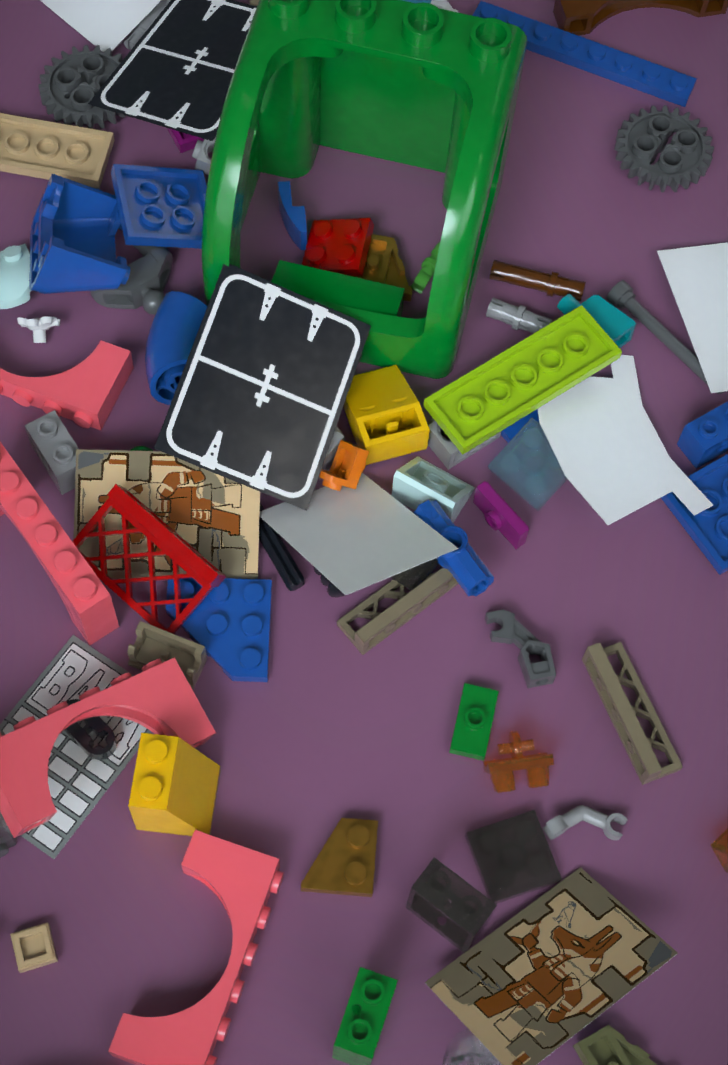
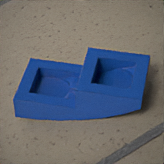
[278,181,307,250]

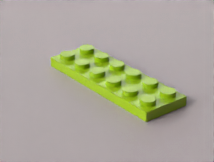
[423,305,622,455]

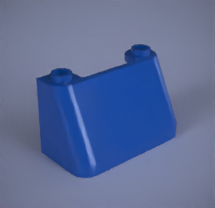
[29,174,130,294]

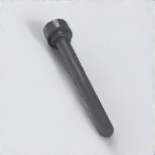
[606,280,725,394]

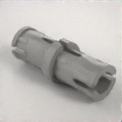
[486,297,552,334]

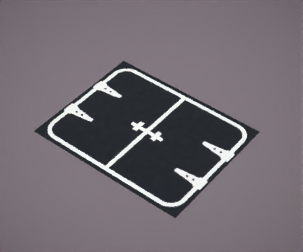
[88,0,257,141]
[154,264,371,511]

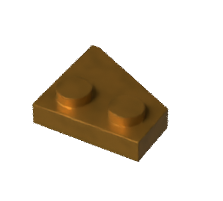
[357,234,412,302]
[301,818,378,897]

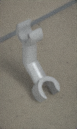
[543,805,628,840]

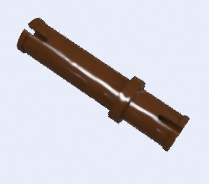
[489,259,586,302]

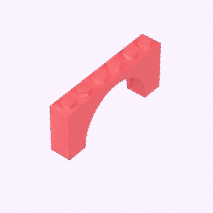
[0,340,134,431]
[0,442,119,645]
[0,657,216,838]
[108,830,284,1065]

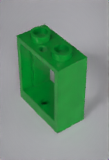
[332,967,398,1065]

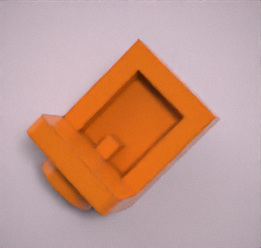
[319,440,369,491]

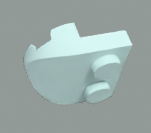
[0,244,32,309]

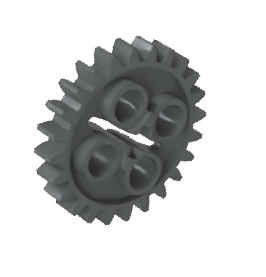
[38,45,126,129]
[614,105,714,192]

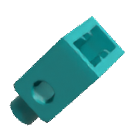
[557,294,636,348]

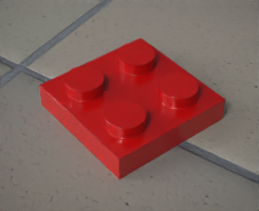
[302,218,374,277]

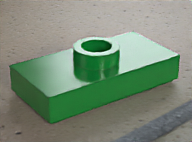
[449,683,499,761]

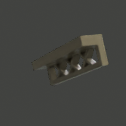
[337,558,459,655]
[582,642,683,785]

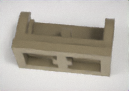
[127,621,207,690]

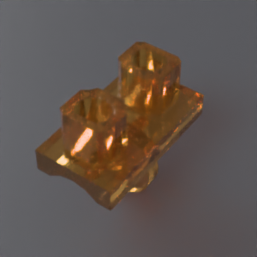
[483,731,554,793]

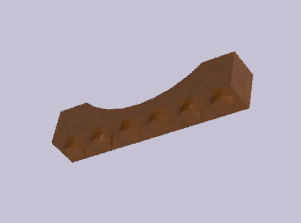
[553,0,728,36]

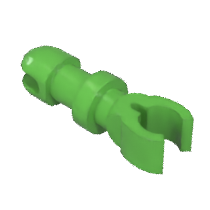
[411,242,440,294]

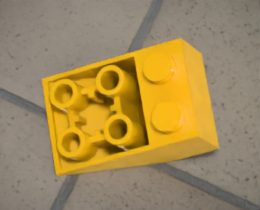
[343,365,430,465]

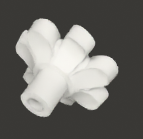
[17,316,61,343]

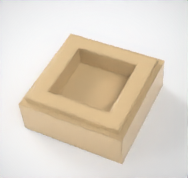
[10,922,58,973]

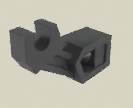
[485,609,556,688]

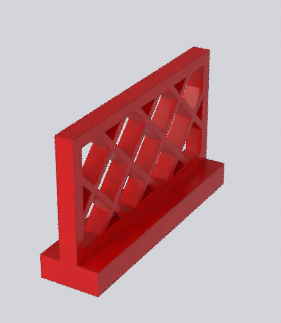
[72,484,227,634]

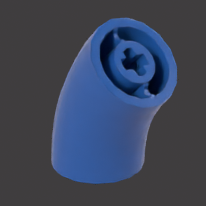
[145,291,207,405]

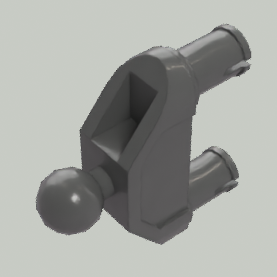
[90,245,173,315]

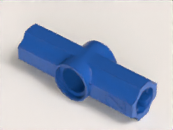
[413,500,494,597]

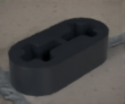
[64,699,117,760]

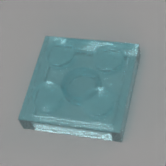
[488,418,567,511]

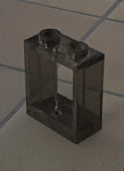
[406,857,497,953]

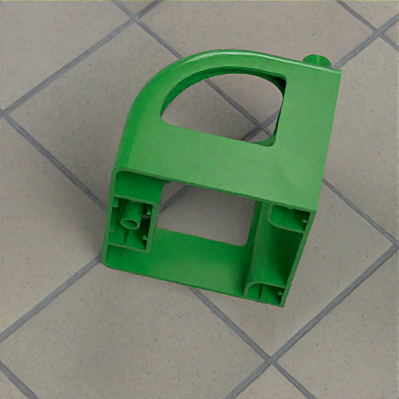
[202,0,527,379]

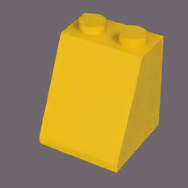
[128,733,220,836]

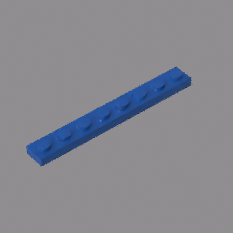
[472,0,697,107]

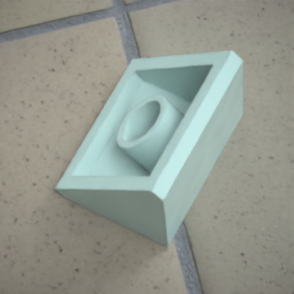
[391,456,475,522]

